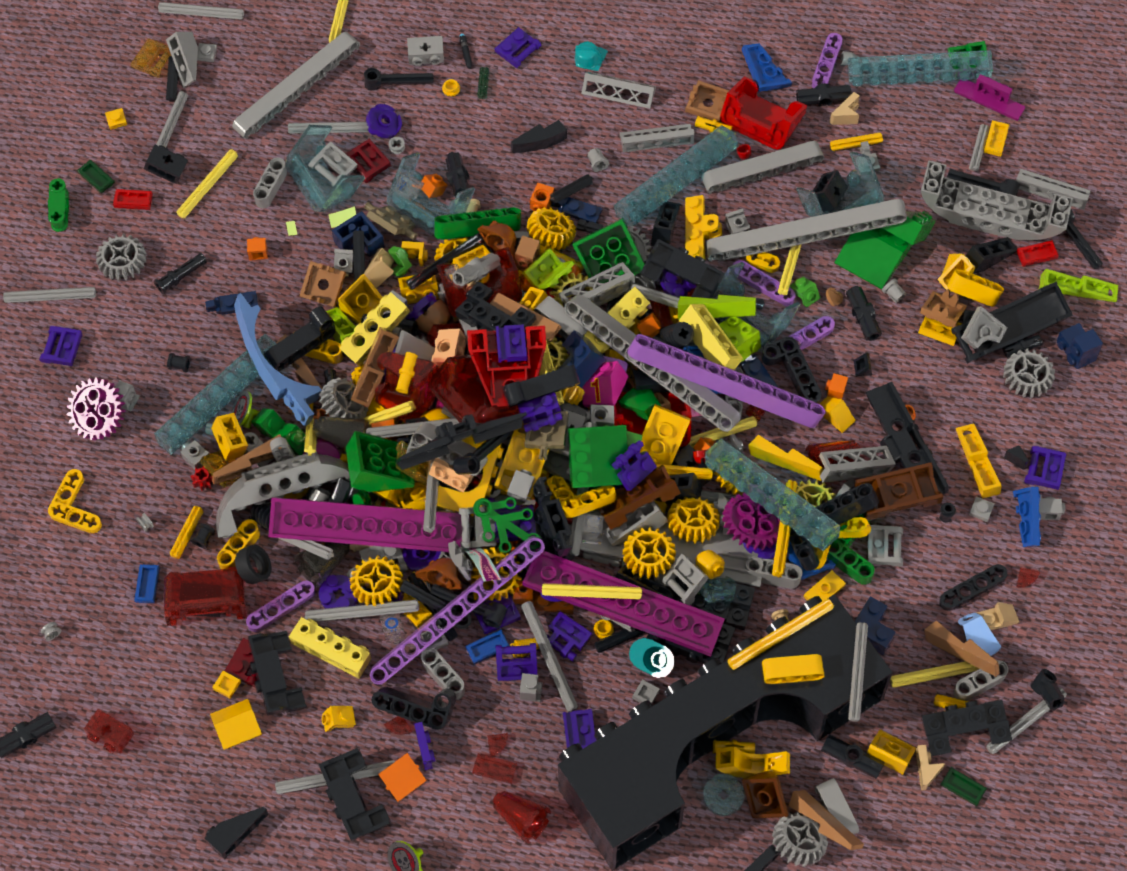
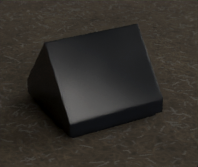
[853,353,872,377]

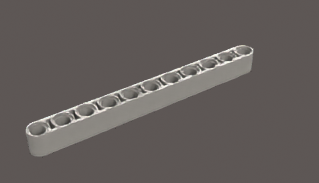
[706,199,907,262]
[564,294,741,432]

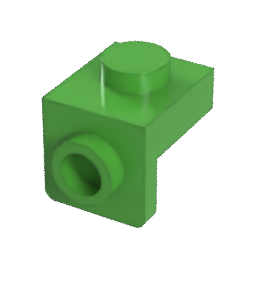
[388,246,412,277]
[790,276,820,307]

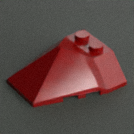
[467,325,546,407]

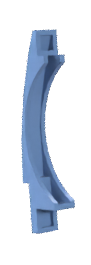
[234,293,322,427]

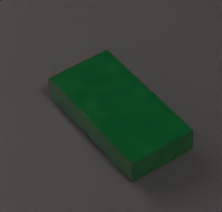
[77,159,115,194]
[940,767,987,807]

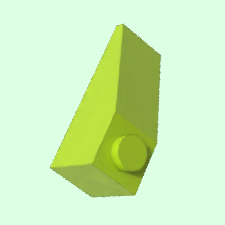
[326,307,363,356]

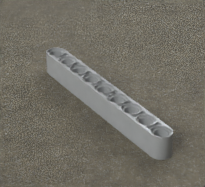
[232,31,360,139]

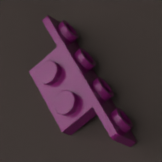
[954,74,1025,121]

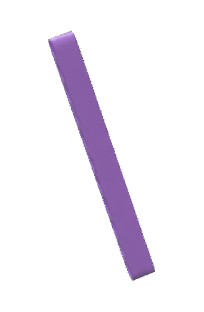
[627,334,826,428]
[370,536,545,684]

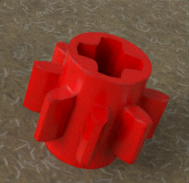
[190,466,213,492]

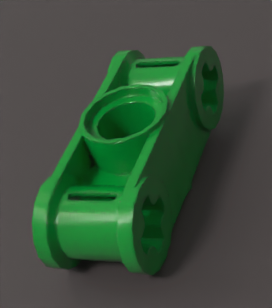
[48,178,69,232]

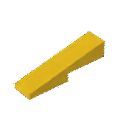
[956,423,1002,499]
[748,435,823,481]

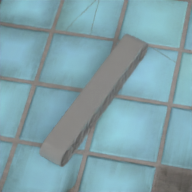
[701,141,824,194]

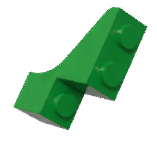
[251,408,305,456]

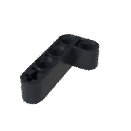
[264,306,336,371]
[761,337,822,403]
[502,365,580,407]
[371,687,456,730]

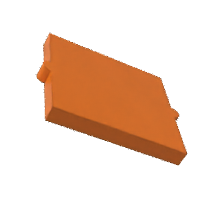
[378,753,427,802]

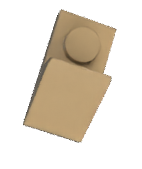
[830,92,860,125]
[364,248,394,288]
[977,602,1020,630]
[915,745,945,791]

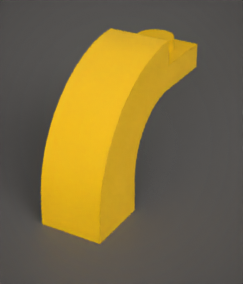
[716,746,790,778]

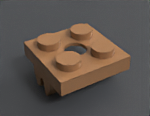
[685,80,729,122]
[300,261,346,307]
[920,289,967,328]

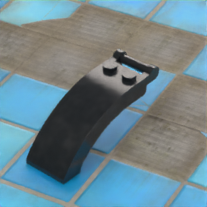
[951,282,1073,364]

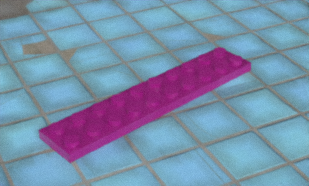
[268,497,470,554]
[522,548,725,657]

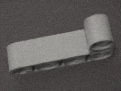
[406,423,488,476]

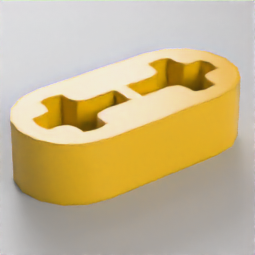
[746,252,780,273]

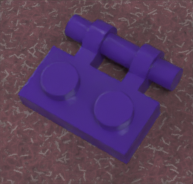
[518,392,563,432]
[612,440,657,491]
[546,611,592,661]

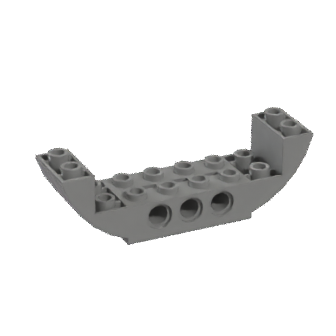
[921,160,1073,241]
[216,452,370,538]

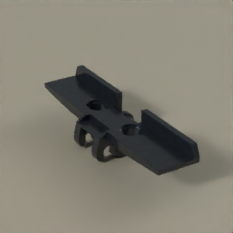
[866,382,949,494]
[396,412,527,470]

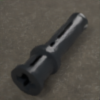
[154,253,207,294]

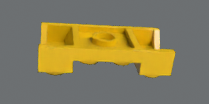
[494,421,549,501]

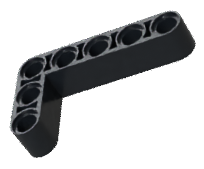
[789,483,879,571]

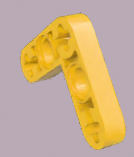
[48,469,102,533]
[547,475,617,518]
[811,517,871,570]

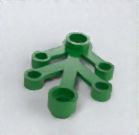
[473,497,541,554]

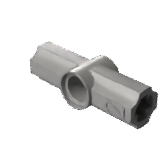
[452,252,501,287]

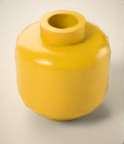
[695,550,725,579]

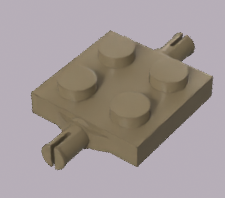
[364,202,418,240]
[525,411,569,460]

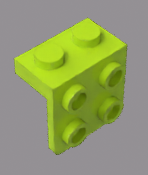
[522,249,575,290]
[719,317,761,363]

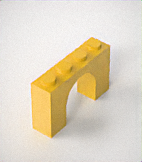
[437,437,504,518]

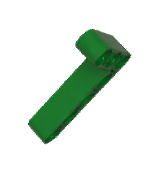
[827,513,875,585]

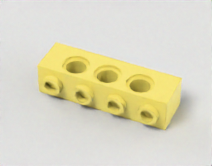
[339,292,410,367]

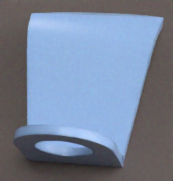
[958,613,1001,656]

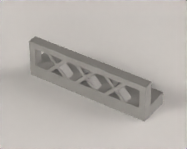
[581,71,657,109]
[620,124,694,152]
[1016,169,1090,210]
[559,262,635,307]
[819,446,896,483]

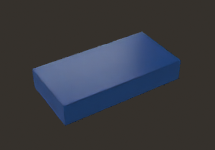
[134,564,160,604]
[465,630,510,664]

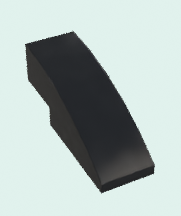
[511,120,567,153]

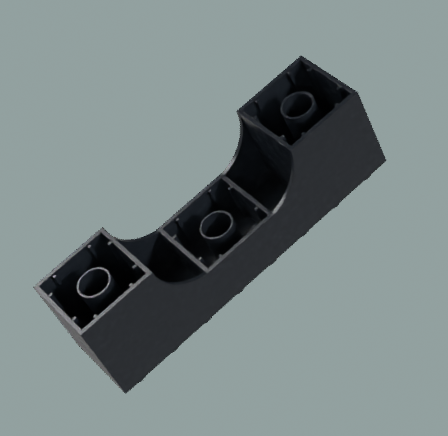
[558,594,893,871]

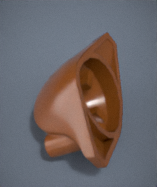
[477,221,516,263]
[415,558,462,590]

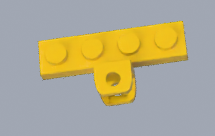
[685,195,722,259]

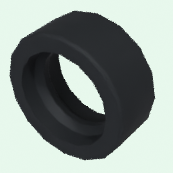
[235,544,272,585]

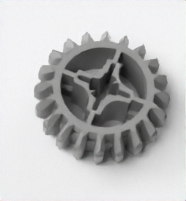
[96,233,147,281]
[1003,348,1055,398]
[319,377,368,428]
[772,812,829,868]

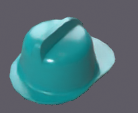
[574,41,608,71]
[629,638,674,678]

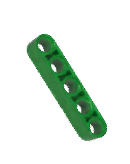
[434,207,522,240]

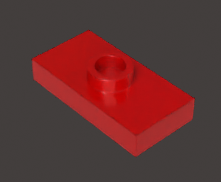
[113,189,153,210]
[1016,240,1059,267]

